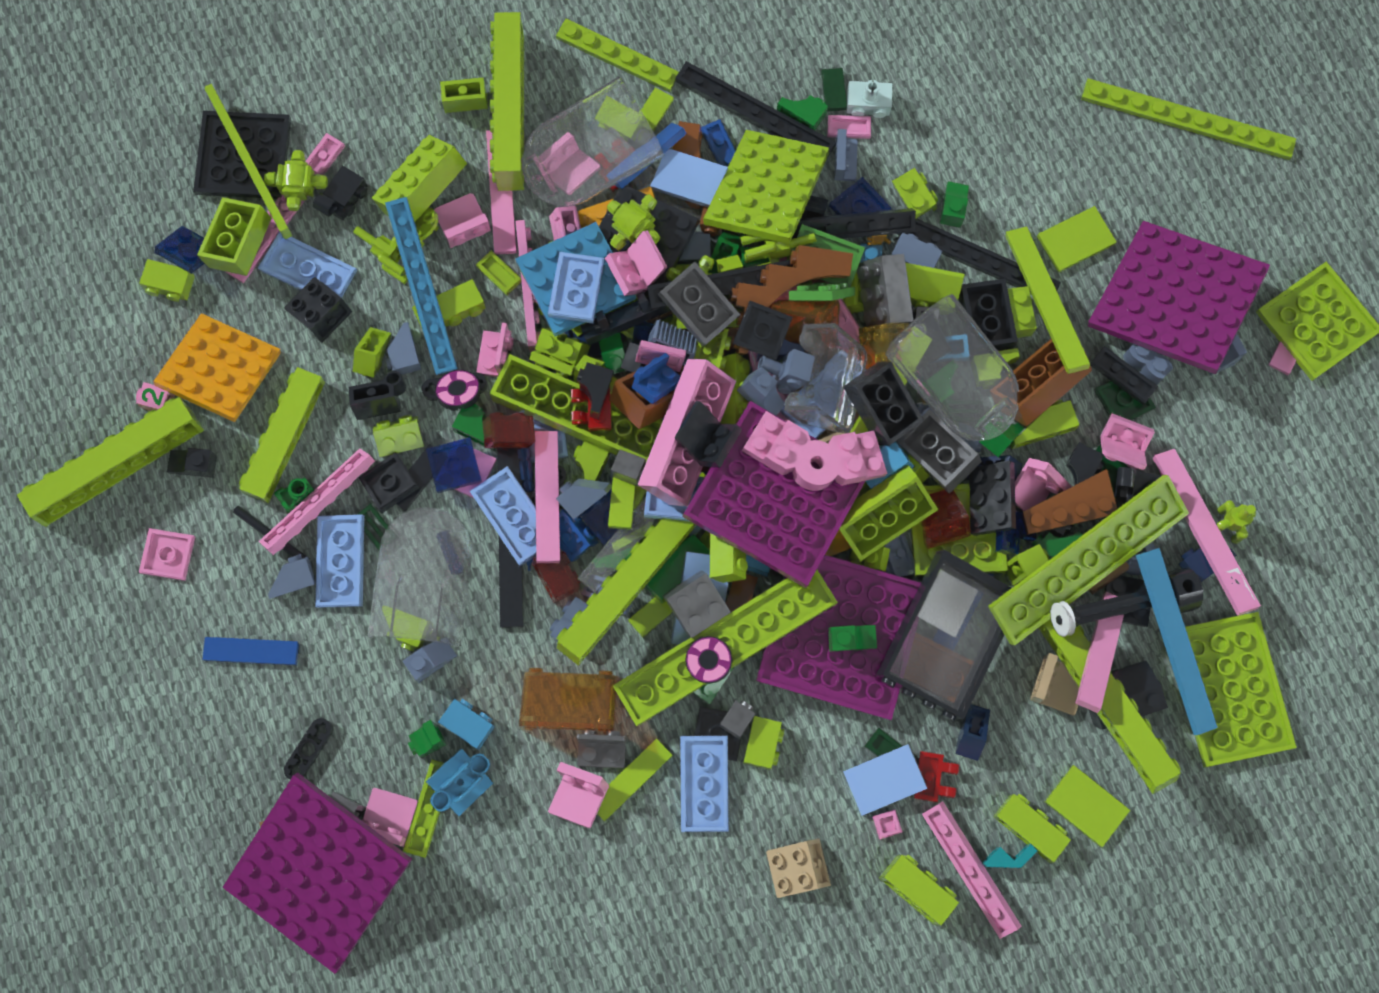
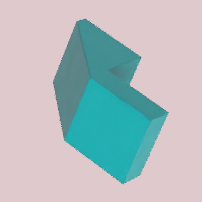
[982,844,1037,868]

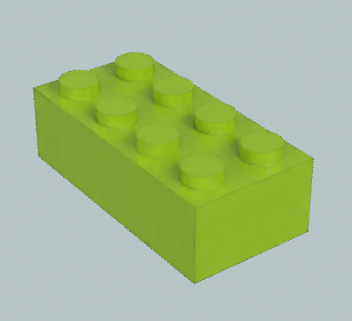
[372,135,467,223]
[839,465,938,561]

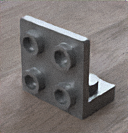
[577,730,626,768]

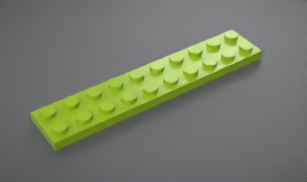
[988,475,1189,646]
[613,570,838,726]

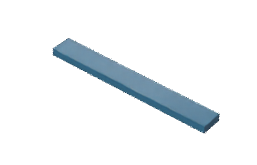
[385,197,458,376]
[1136,548,1218,735]

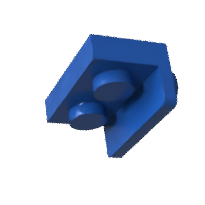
[632,353,681,404]
[559,509,599,562]

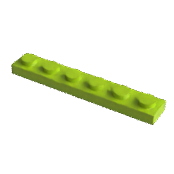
[556,19,679,93]

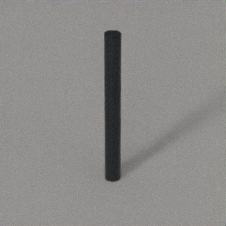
[233,506,310,560]

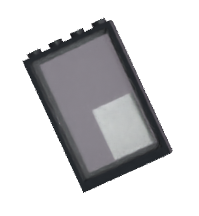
[876,550,1012,721]

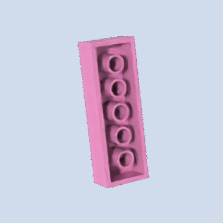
[638,359,736,507]

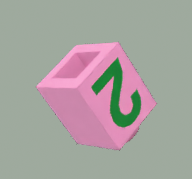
[136,382,175,411]

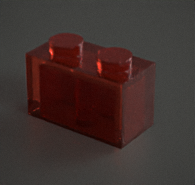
[482,412,536,448]
[532,551,581,604]

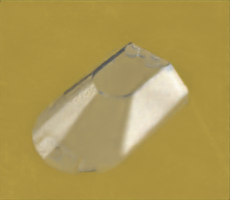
[522,77,665,207]
[885,294,1019,441]
[367,507,472,648]

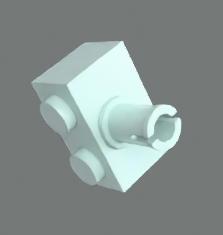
[846,80,892,118]

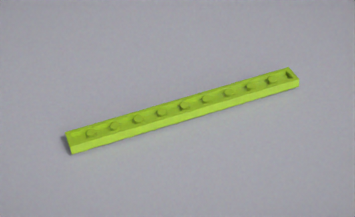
[1081,78,1297,160]

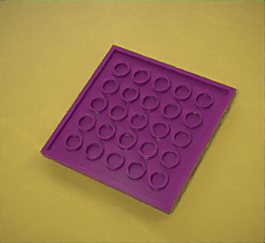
[1088,221,1270,374]
[682,401,865,588]
[755,555,923,720]
[222,773,412,974]

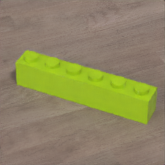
[239,367,326,504]

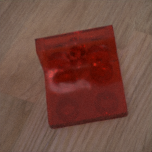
[920,490,971,549]

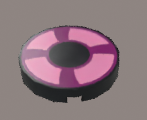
[435,370,481,411]
[685,636,733,684]

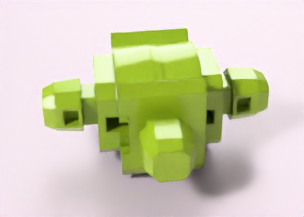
[264,150,328,211]
[607,194,661,251]

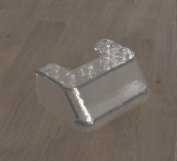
[784,323,867,433]

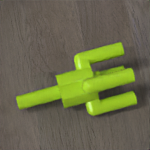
[353,226,408,285]
[740,233,816,266]
[1216,500,1256,544]

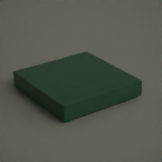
[1094,381,1156,420]

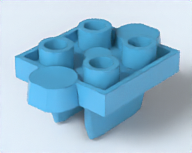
[426,748,493,816]

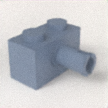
[758,349,815,394]

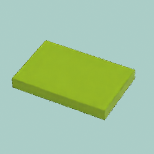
[1037,206,1117,273]
[1044,765,1130,848]

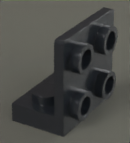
[284,277,352,343]
[675,401,742,468]

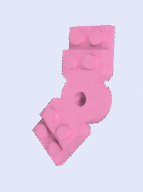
[742,411,887,491]

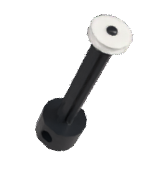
[1051,567,1203,637]

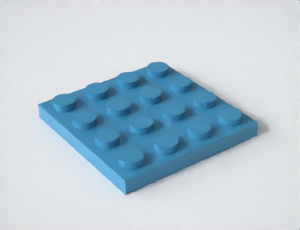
[515,222,636,337]

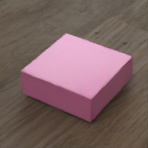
[872,810,902,840]

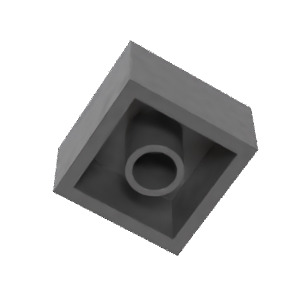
[662,570,731,638]

